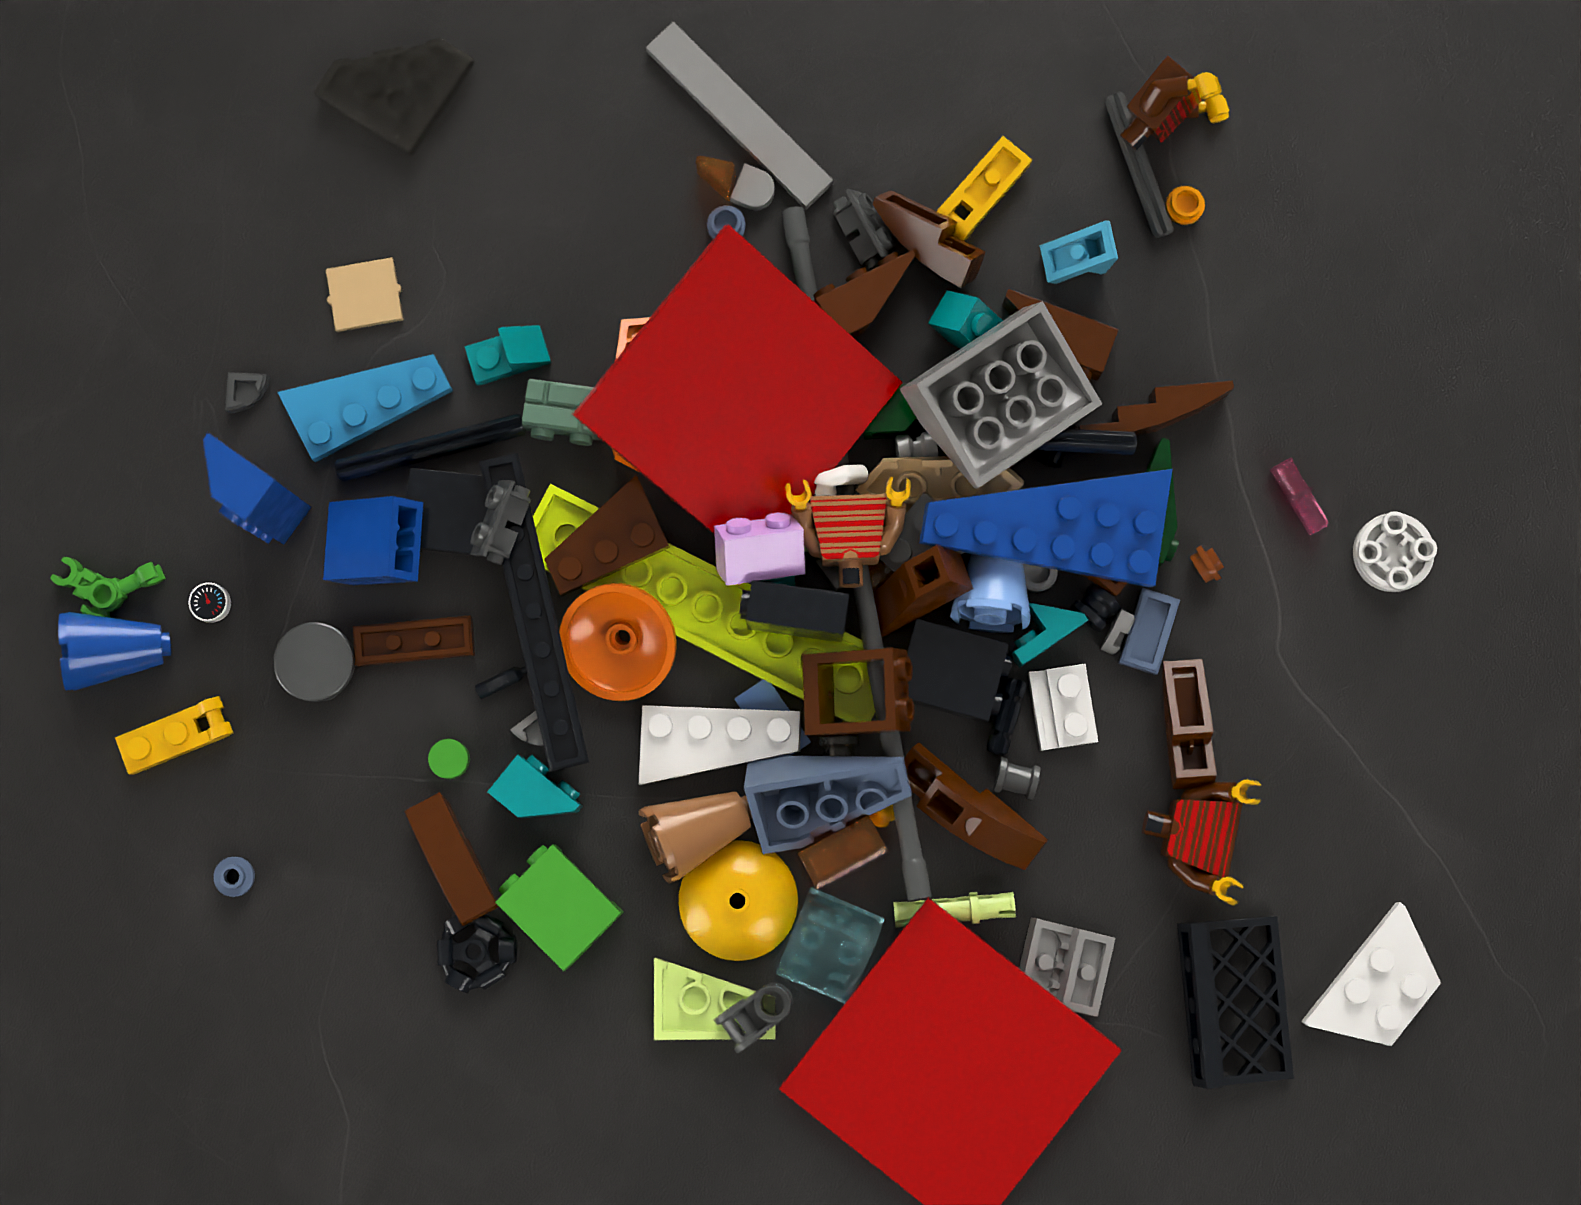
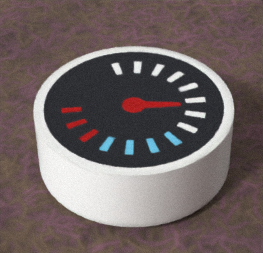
[188,582,231,623]

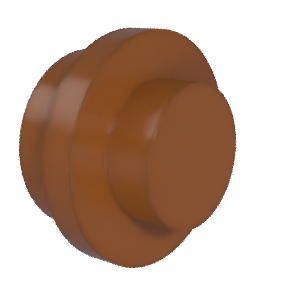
[1190,545,1225,583]

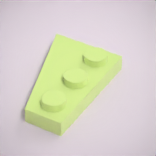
[654,957,776,1040]

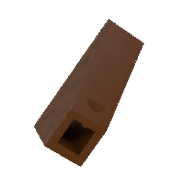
[813,250,915,338]
[874,545,973,637]

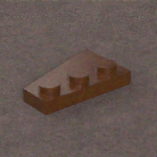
[544,474,670,597]

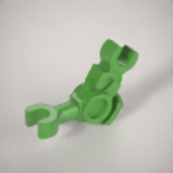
[50,557,166,618]

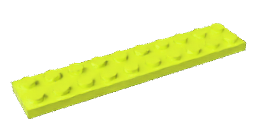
[533,484,875,722]

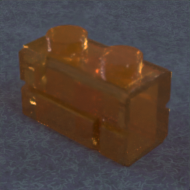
[798,815,888,889]

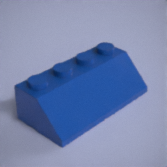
[203,433,312,545]

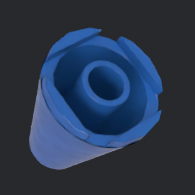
[58,612,171,691]

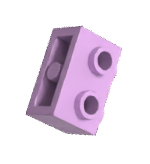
[714,513,805,586]

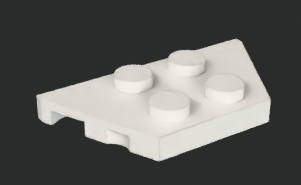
[1301,902,1441,1046]

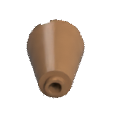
[638,791,752,884]

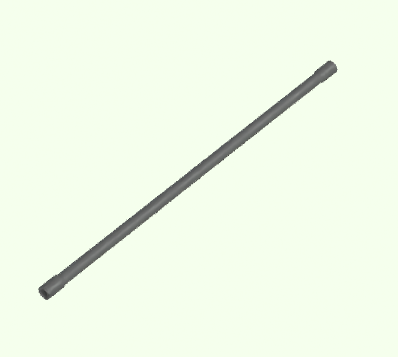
[781,207,932,901]

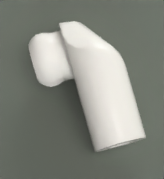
[814,465,868,496]

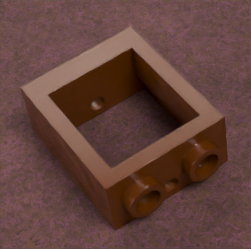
[802,648,914,736]

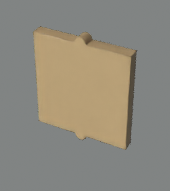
[326,257,404,332]

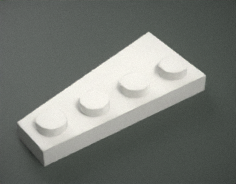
[639,705,802,785]

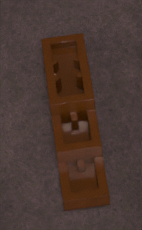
[1078,380,1234,436]

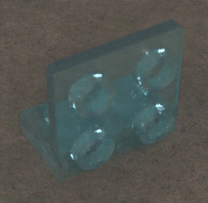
[776,887,885,1003]

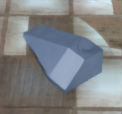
[744,756,911,854]

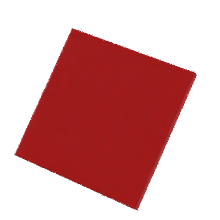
[572,225,903,535]
[779,897,1122,1205]

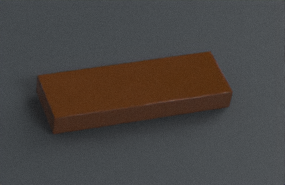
[353,616,475,666]

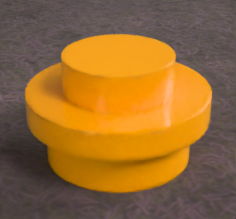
[1165,186,1205,225]

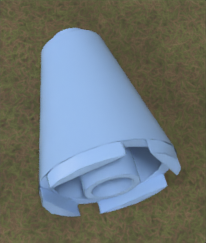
[950,554,1031,633]

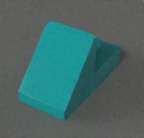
[465,325,551,386]
[1011,603,1088,668]

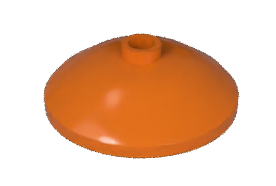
[559,583,677,701]

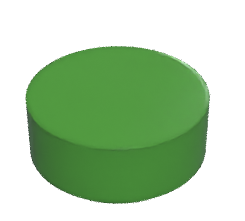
[428,739,470,779]

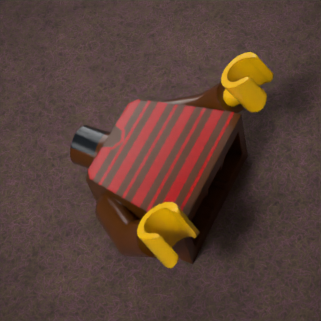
[1120,55,1229,151]
[1142,780,1261,905]

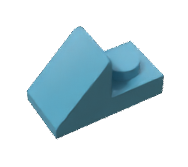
[1040,220,1118,284]

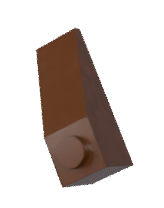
[1002,289,1119,382]

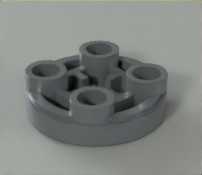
[274,622,355,702]

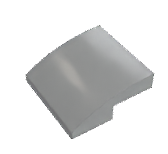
[1019,917,1115,1017]

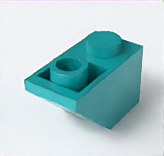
[928,290,1003,349]
[487,754,583,818]

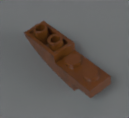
[904,743,1048,870]

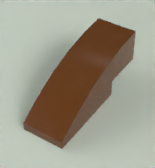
[873,190,986,288]
[1162,659,1217,789]
[405,792,499,926]

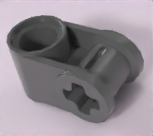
[714,983,792,1054]

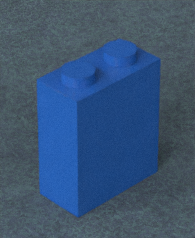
[323,496,423,585]

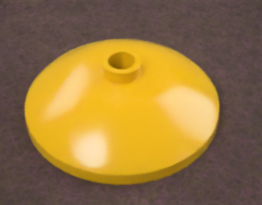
[679,840,798,961]

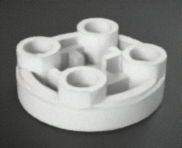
[1353,511,1437,592]

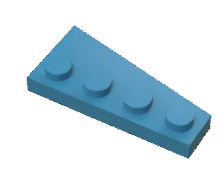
[277,354,453,463]

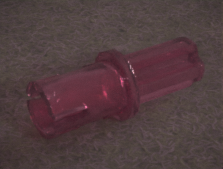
[1269,457,1329,535]

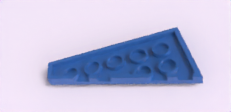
[919,469,1172,587]

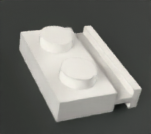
[1027,664,1098,751]

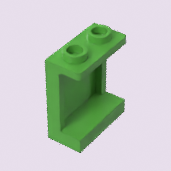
[495,844,624,971]

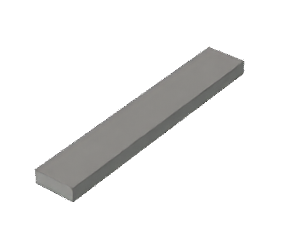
[646,22,833,210]

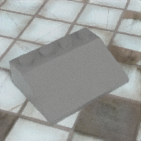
[900,301,1102,489]

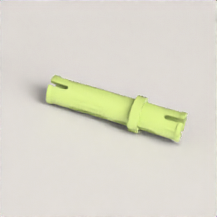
[893,892,1016,928]

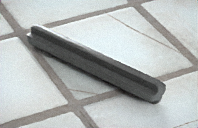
[1105,92,1174,238]

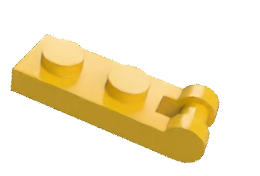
[936,136,1032,242]
[115,696,233,775]

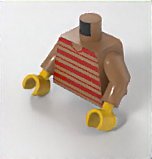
[785,477,911,588]

